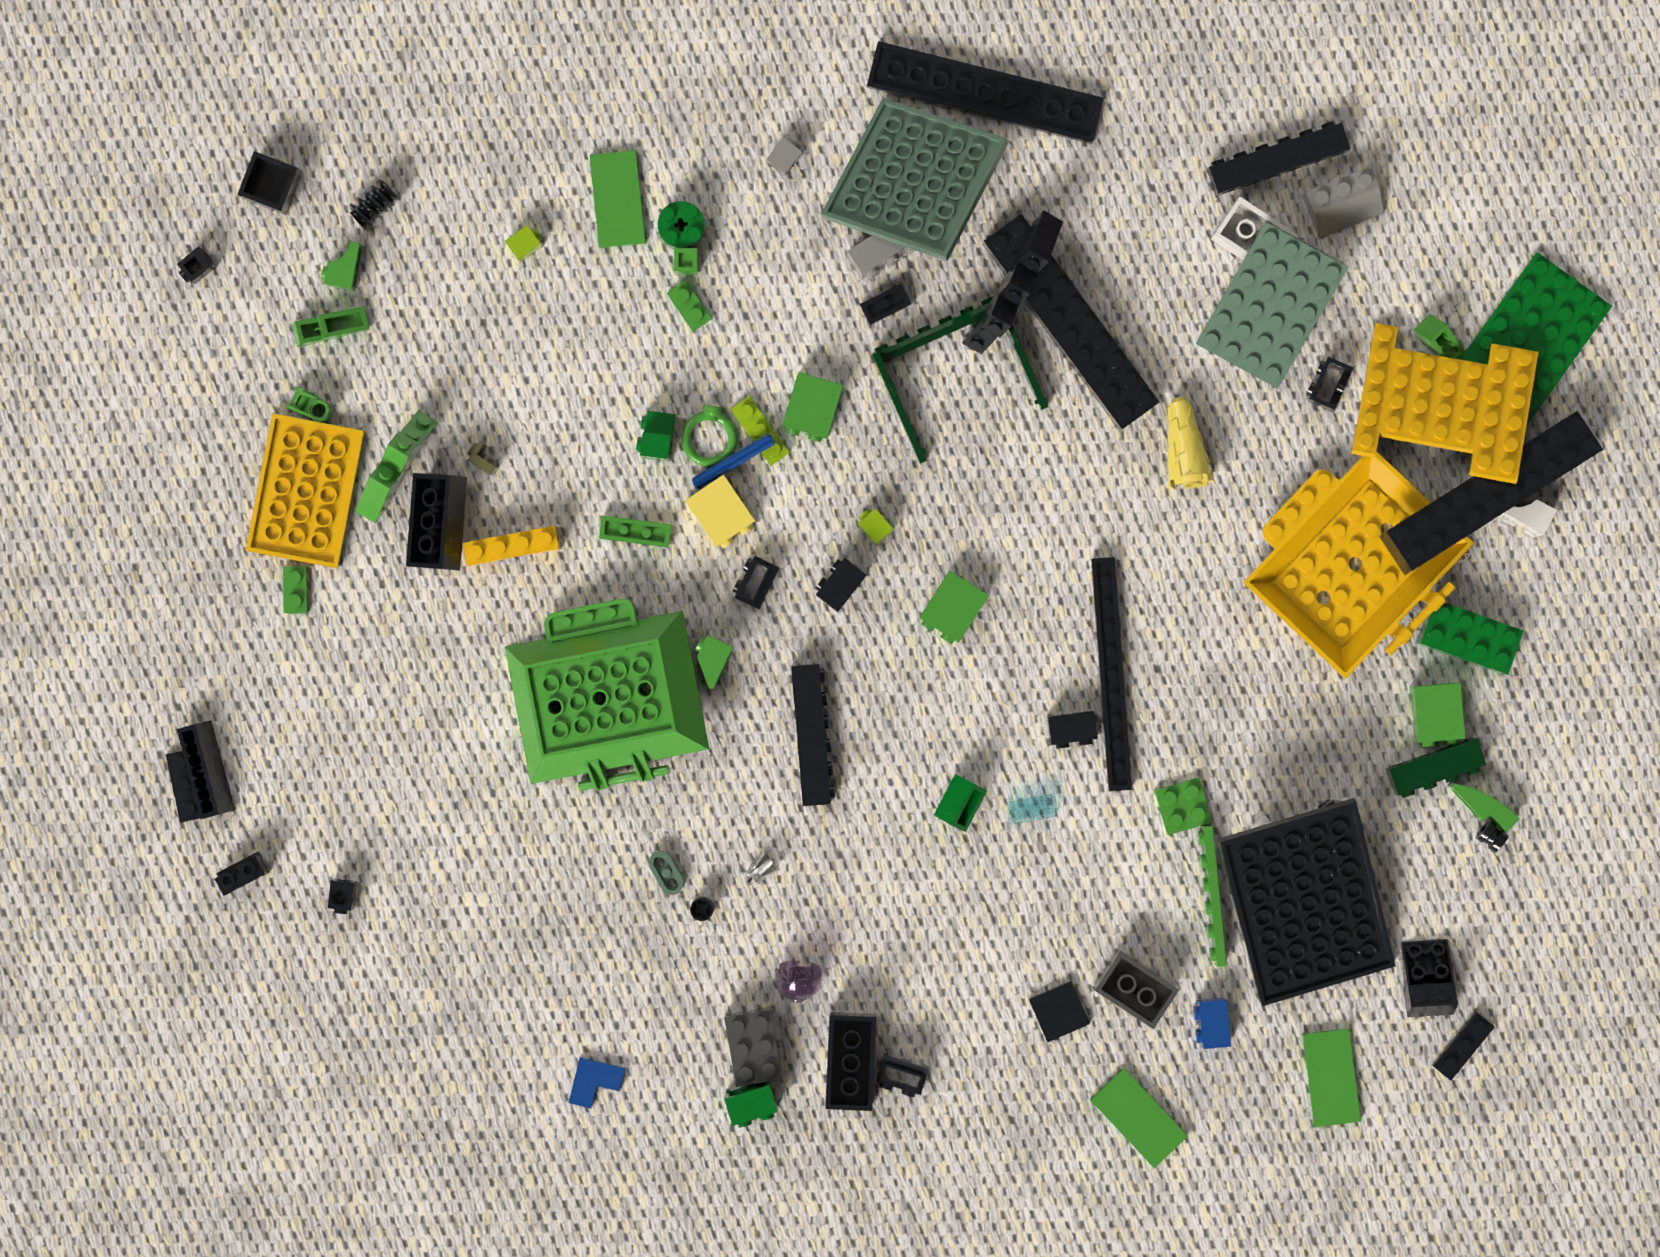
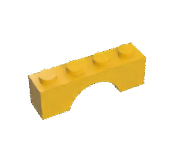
[462,525,561,567]

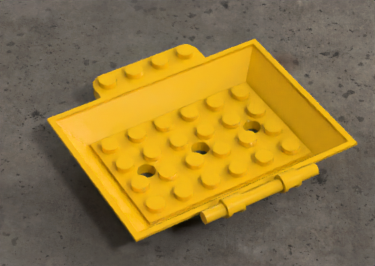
[1243,451,1474,679]

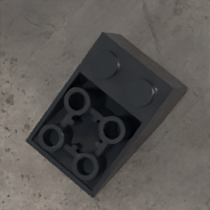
[1401,939,1458,1018]

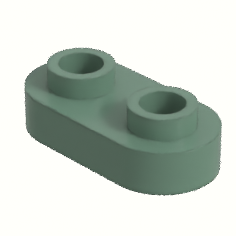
[649,851,684,895]

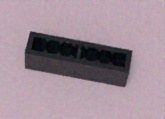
[177,720,235,820]

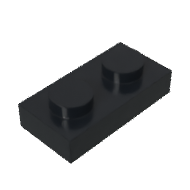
[860,284,912,326]

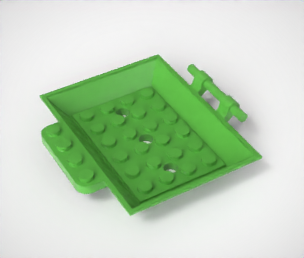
[505,599,709,791]

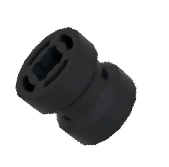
[1475,820,1509,853]
[690,896,714,921]

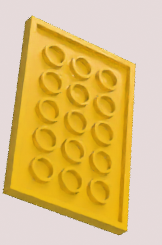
[245,413,365,569]

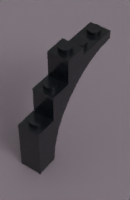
[962,210,1063,355]

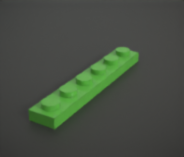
[1197,825,1227,967]

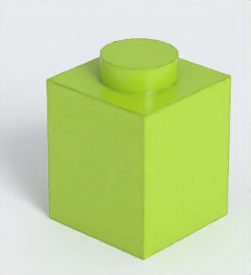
[505,225,543,262]
[858,508,894,545]

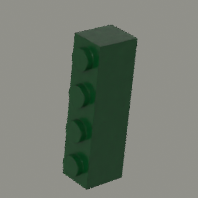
[1385,738,1487,798]

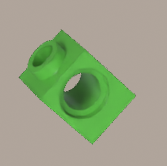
[674,248,698,275]

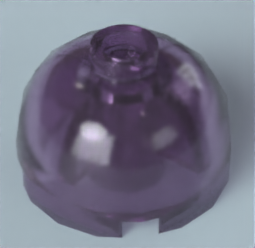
[775,961,822,1003]

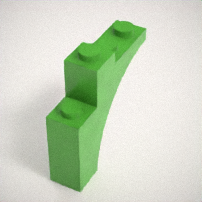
[355,410,438,523]

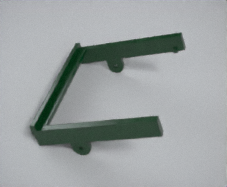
[871,296,1048,464]

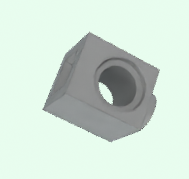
[766,137,802,177]

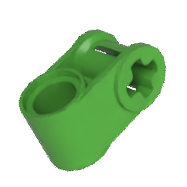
[286,386,333,422]

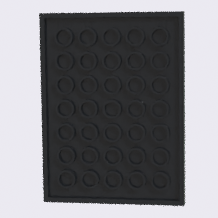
[1218,798,1396,1006]

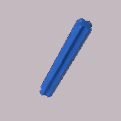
[692,434,775,489]

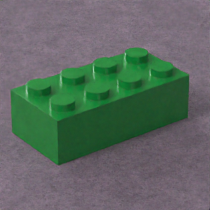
[1415,603,1524,675]

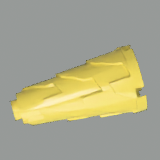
[1167,397,1215,490]

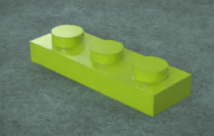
[730,396,790,466]

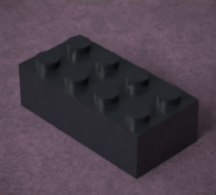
[406,473,467,571]
[825,1012,877,1111]

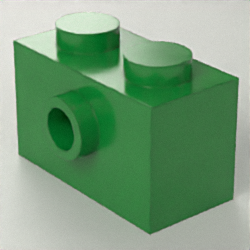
[934,774,987,832]

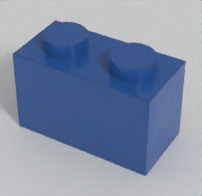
[1193,998,1231,1049]

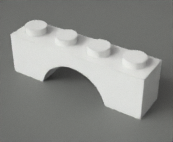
[1462,470,1557,537]

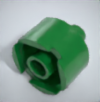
[658,201,705,249]

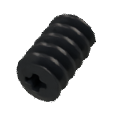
[349,179,400,230]

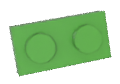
[667,280,712,332]
[283,566,308,614]

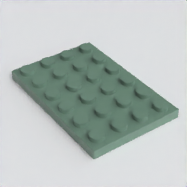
[1196,221,1348,388]

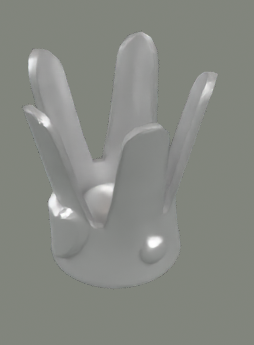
[747,851,780,884]

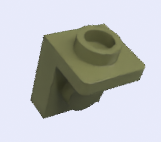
[467,440,498,476]

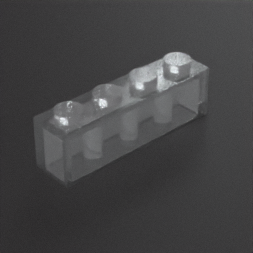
[719,600,814,660]

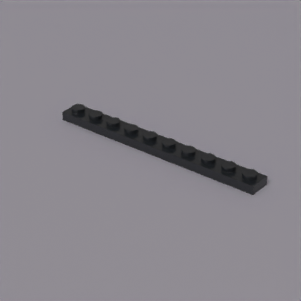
[1091,557,1132,791]

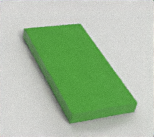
[589,150,646,249]
[1302,1028,1361,1127]
[1090,1067,1188,1168]

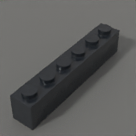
[1207,121,1351,197]
[791,664,835,806]

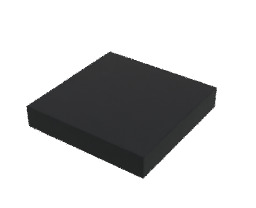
[1029,981,1090,1043]

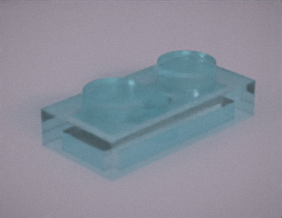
[1005,793,1056,825]

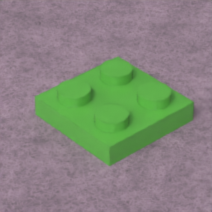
[1154,777,1212,835]

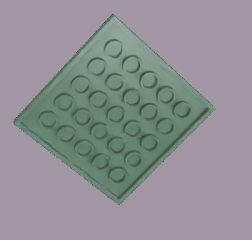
[821,98,1008,261]

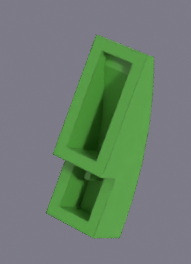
[292,306,370,347]
[1448,783,1520,832]

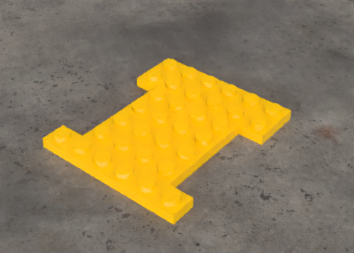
[1351,323,1538,484]

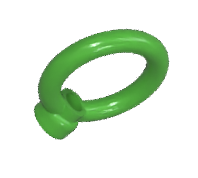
[681,405,737,467]

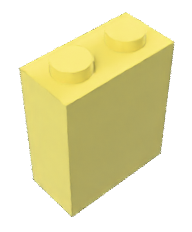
[685,475,755,549]

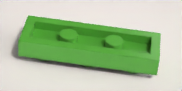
[599,515,672,548]

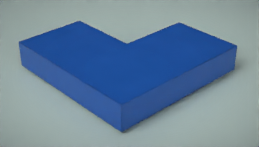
[568,1057,625,1109]

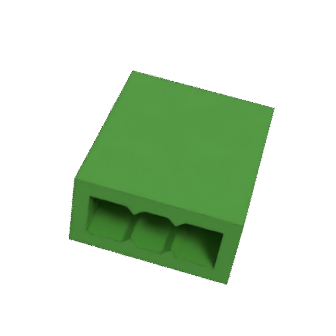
[782,372,843,443]
[919,570,989,644]
[1410,683,1466,747]

